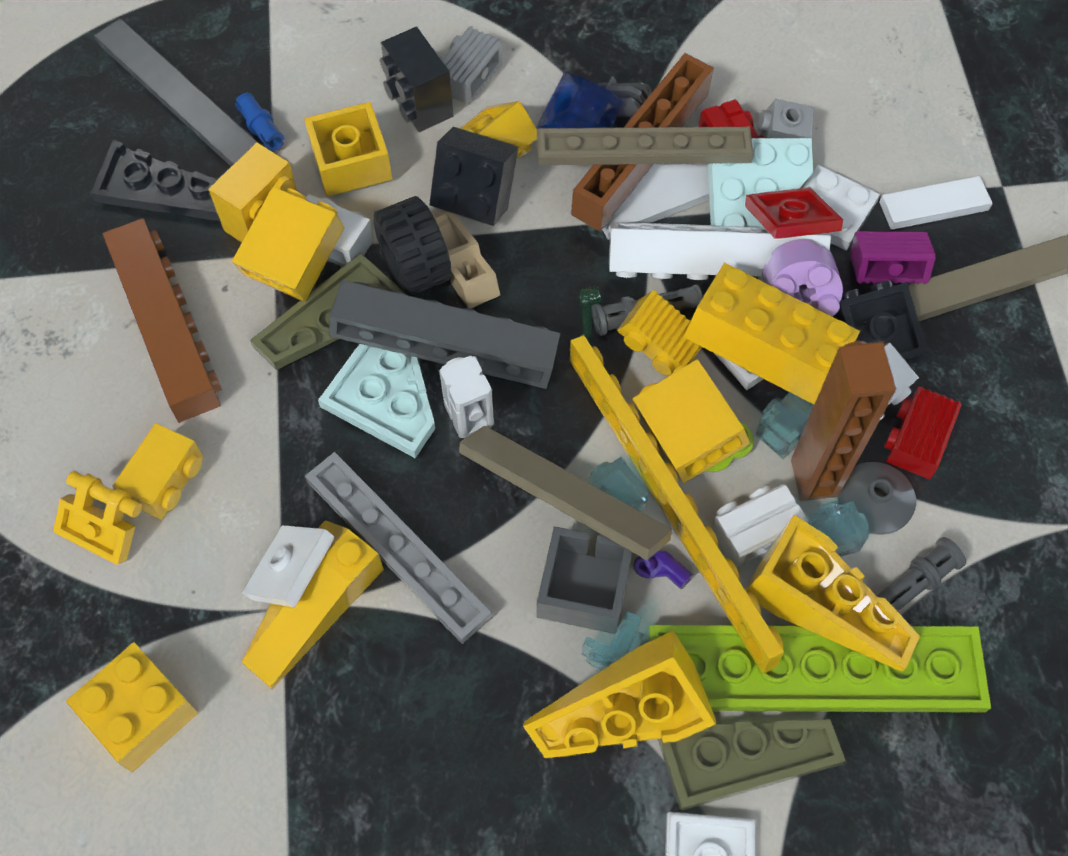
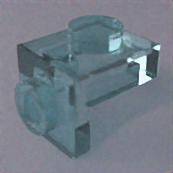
[582,611,644,671]

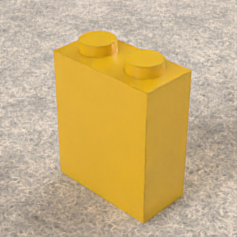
[232,187,345,302]
[632,359,750,483]

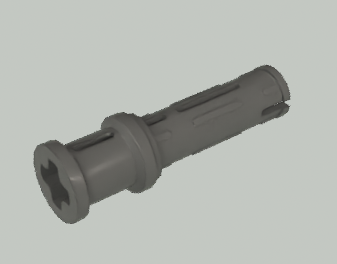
[591,285,703,336]
[877,537,966,611]

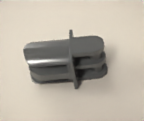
[584,76,651,125]

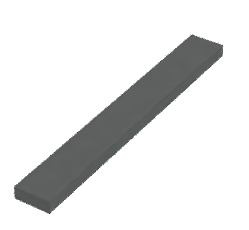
[94,19,258,167]

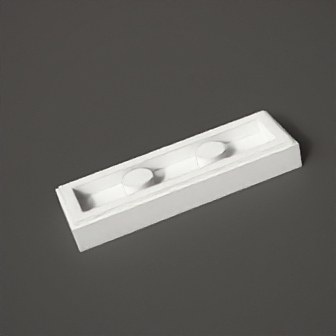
[879,176,992,230]

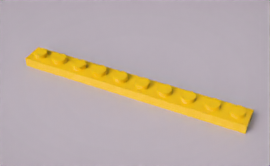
[570,335,784,674]

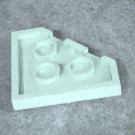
[708,138,813,227]
[318,344,435,458]

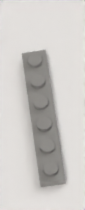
[305,452,492,644]

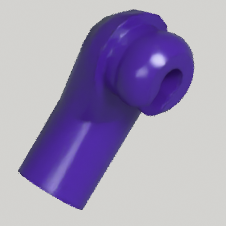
[633,551,694,589]

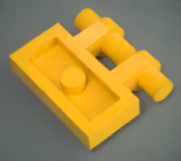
[53,471,142,565]

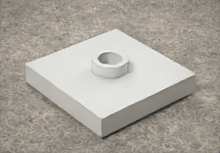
[242,526,335,607]

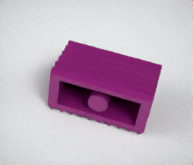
[850,231,935,285]

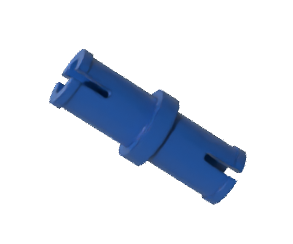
[235,93,285,151]

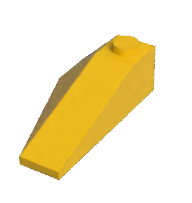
[745,515,920,672]
[241,520,384,690]
[523,631,716,759]

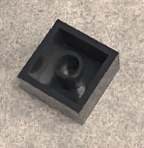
[380,26,454,133]
[429,126,519,226]

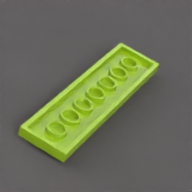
[648,625,991,712]

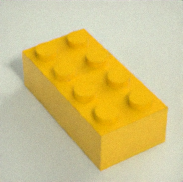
[684,262,860,404]

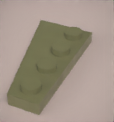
[250,253,408,370]
[658,720,846,811]

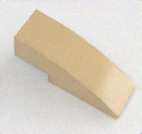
[433,210,500,309]

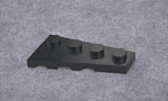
[91,139,220,221]

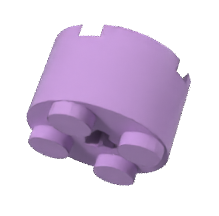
[762,239,843,316]

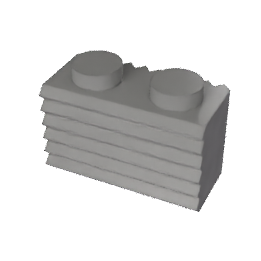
[440,26,503,105]

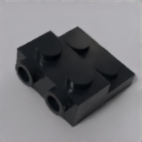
[832,280,928,360]

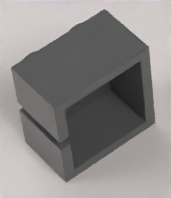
[537,526,632,634]

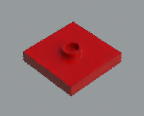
[745,187,844,239]

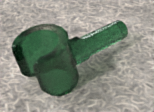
[578,286,601,338]

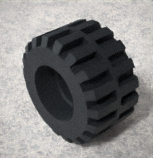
[374,196,451,296]

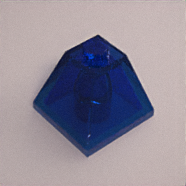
[536,72,623,129]

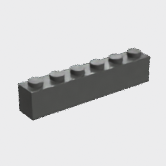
[329,280,560,389]

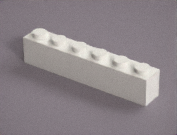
[609,222,831,281]

